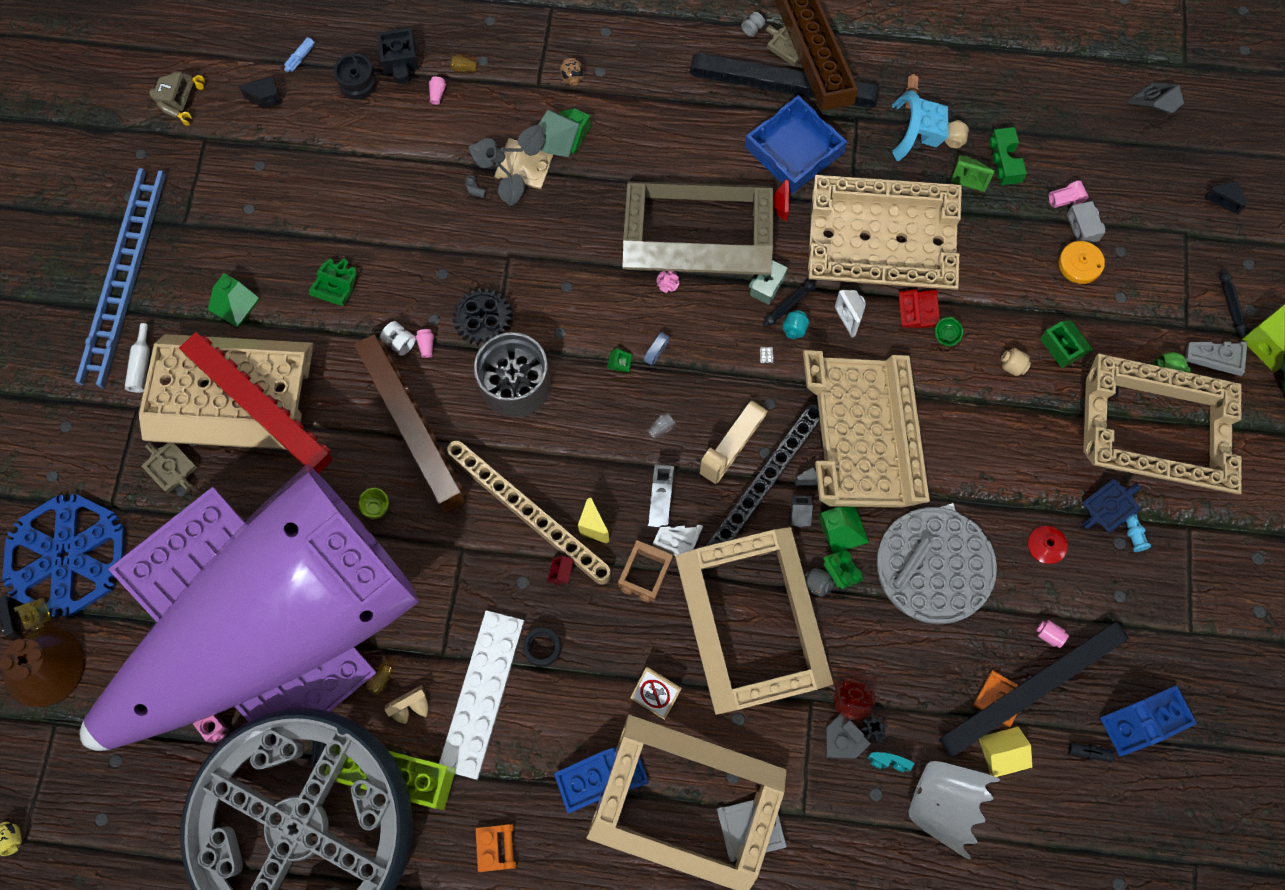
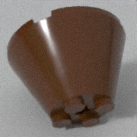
[0,627,85,708]

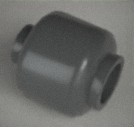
[804,568,834,597]

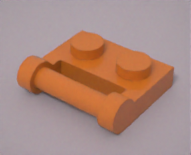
[476,824,516,872]

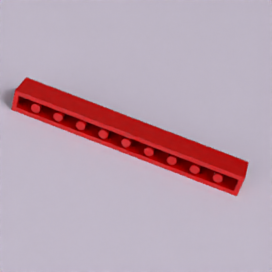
[179,332,333,474]

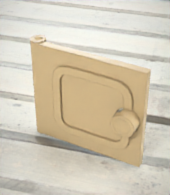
[494,138,554,189]

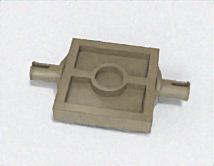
[766,25,800,66]
[141,442,197,494]

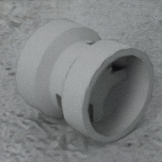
[741,12,765,37]

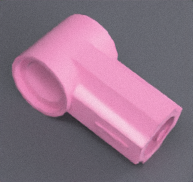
[1048,181,1089,208]

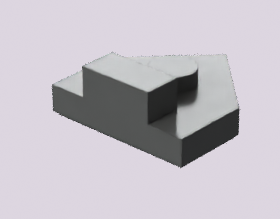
[826,714,870,759]

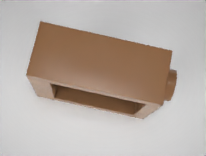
[618,540,673,603]

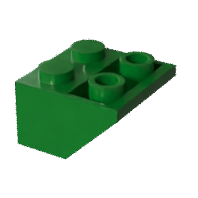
[1040,320,1093,369]

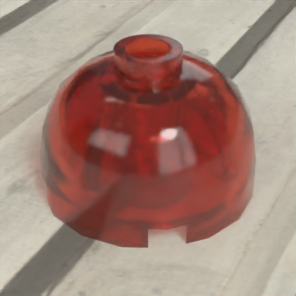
[833,679,876,720]

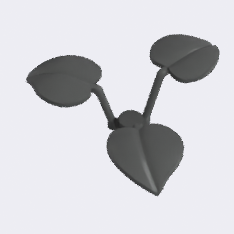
[469,125,544,206]

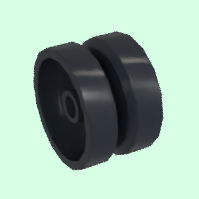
[334,53,377,100]

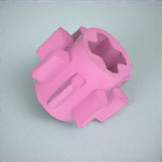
[657,271,679,293]

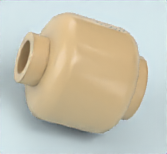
[945,120,969,148]
[1001,348,1031,376]

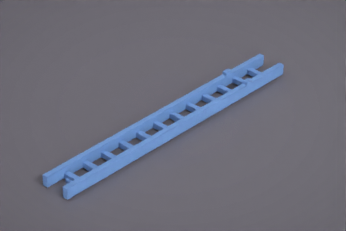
[75,168,166,388]

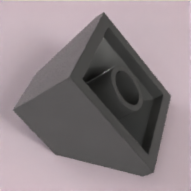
[1127,82,1184,113]

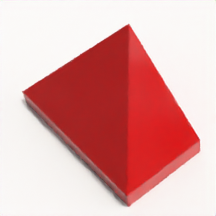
[773,180,789,221]

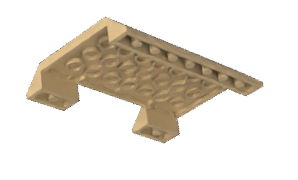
[803,350,930,507]

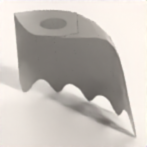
[908,761,1000,859]

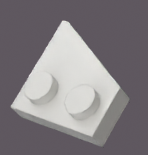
[653,525,703,556]

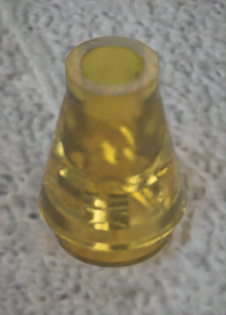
[450,54,477,72]
[365,664,393,696]

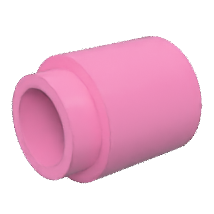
[1036,620,1069,648]

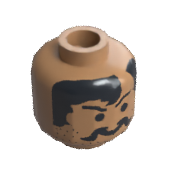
[560,58,584,86]

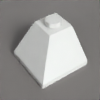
[835,290,866,337]

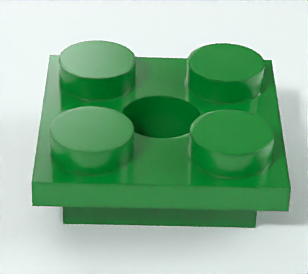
[823,550,863,589]

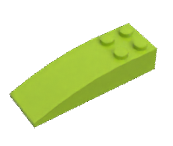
[325,744,456,810]

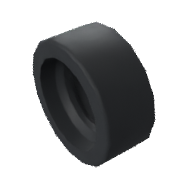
[522,627,562,667]

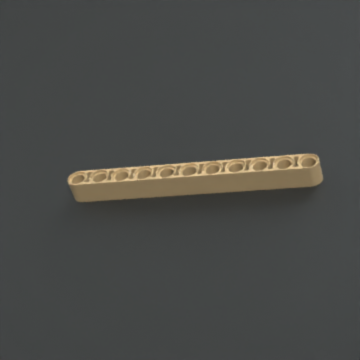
[447,441,611,585]

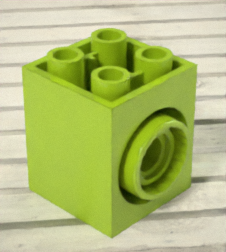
[1242,305,1285,373]

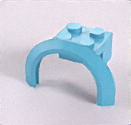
[892,90,949,161]

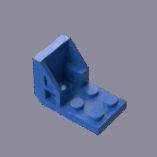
[1100,685,1197,757]
[554,747,649,814]

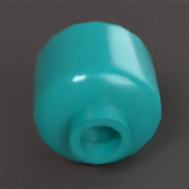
[782,310,810,339]

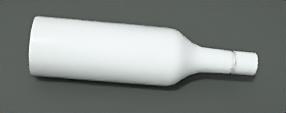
[125,323,150,393]

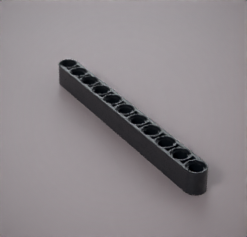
[690,53,879,108]
[702,405,820,578]
[939,621,1129,757]

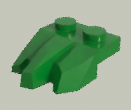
[309,258,356,307]

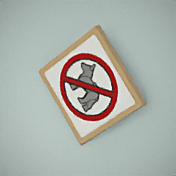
[630,667,682,720]

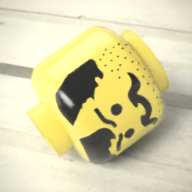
[0,822,22,856]

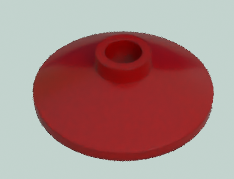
[1028,526,1068,564]

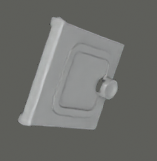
[717,800,787,862]

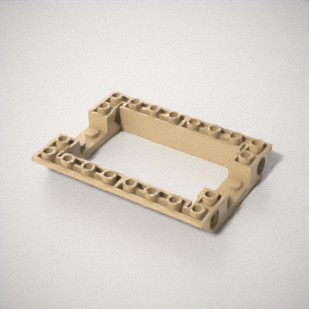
[1083,354,1241,494]
[675,527,833,715]
[586,714,786,890]

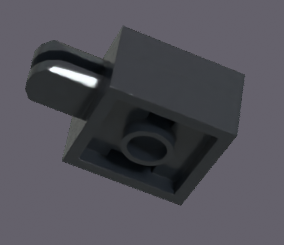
[377,28,419,84]

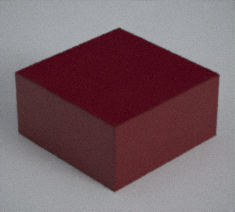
[547,556,574,585]

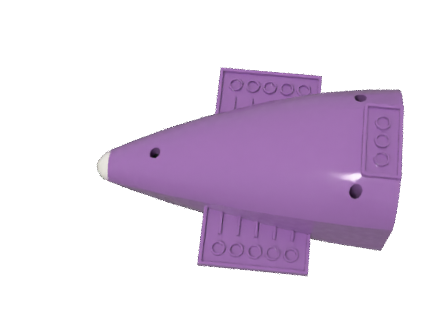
[80,464,420,751]

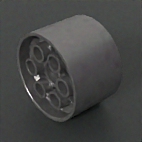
[474,332,551,417]

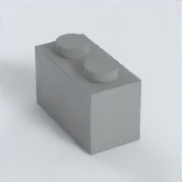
[1067,201,1105,243]

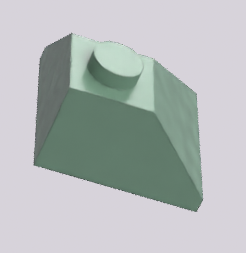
[538,110,580,157]

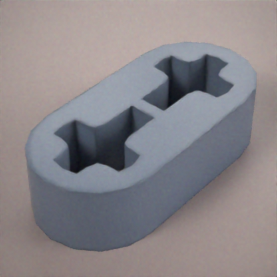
[644,332,670,366]

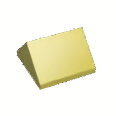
[578,498,610,543]
[979,727,1032,777]

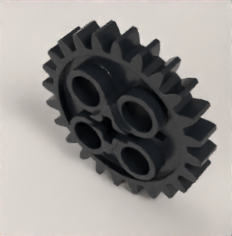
[452,288,513,346]

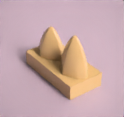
[385,685,428,724]

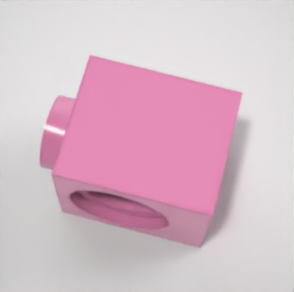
[193,714,229,743]

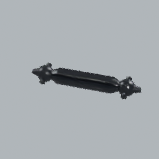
[1219,269,1248,338]
[763,279,817,327]

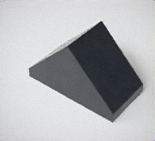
[1205,181,1247,214]

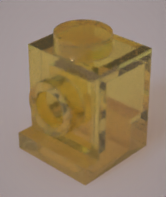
[14,598,52,631]

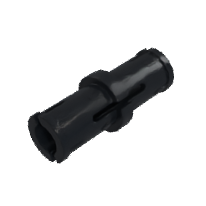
[1068,742,1114,763]

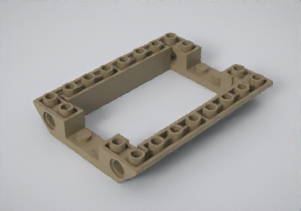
[623,181,773,275]

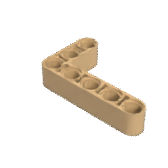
[700,400,768,484]

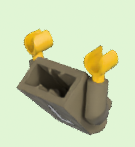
[150,71,205,126]

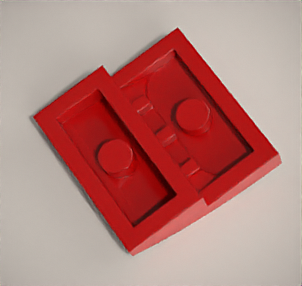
[899,289,940,328]

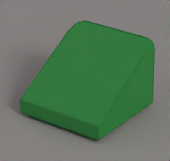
[607,348,632,372]

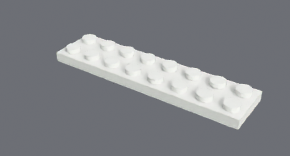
[439,611,525,780]

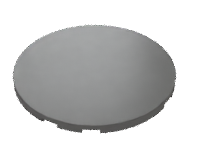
[876,507,997,624]

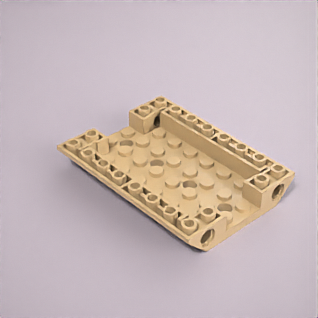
[808,175,962,290]
[139,334,314,450]

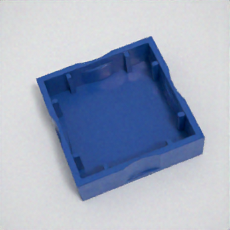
[745,95,847,194]

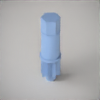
[284,37,315,72]

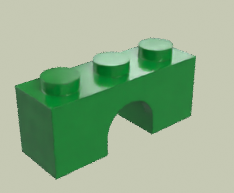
[989,127,1027,185]

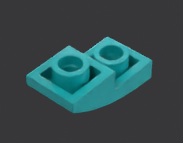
[867,752,914,773]

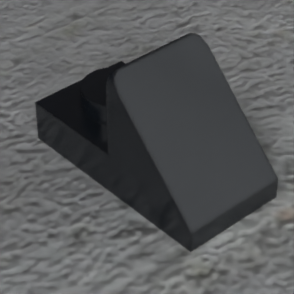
[0,596,22,639]

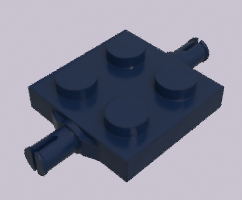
[1082,479,1142,534]

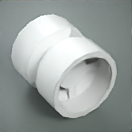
[380,321,416,356]

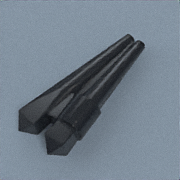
[311,740,327,769]

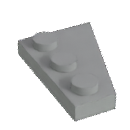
[1185,342,1247,376]

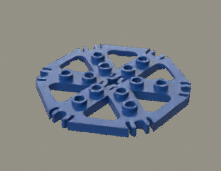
[2,494,126,618]

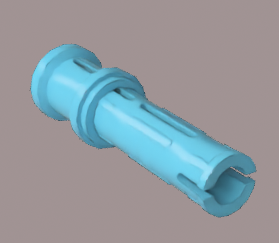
[1126,514,1152,552]

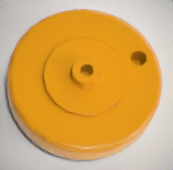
[1058,241,1105,284]

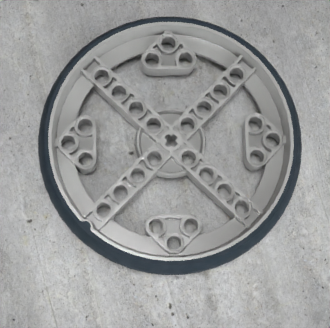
[180,708,413,890]

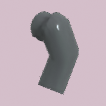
[465,175,487,198]

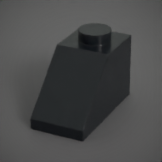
[239,77,282,108]

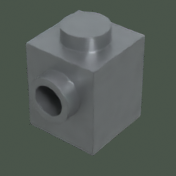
[790,495,813,527]

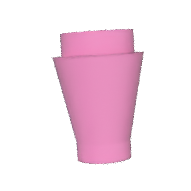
[429,77,446,105]
[415,329,434,358]

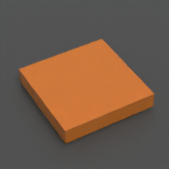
[972,670,1019,727]

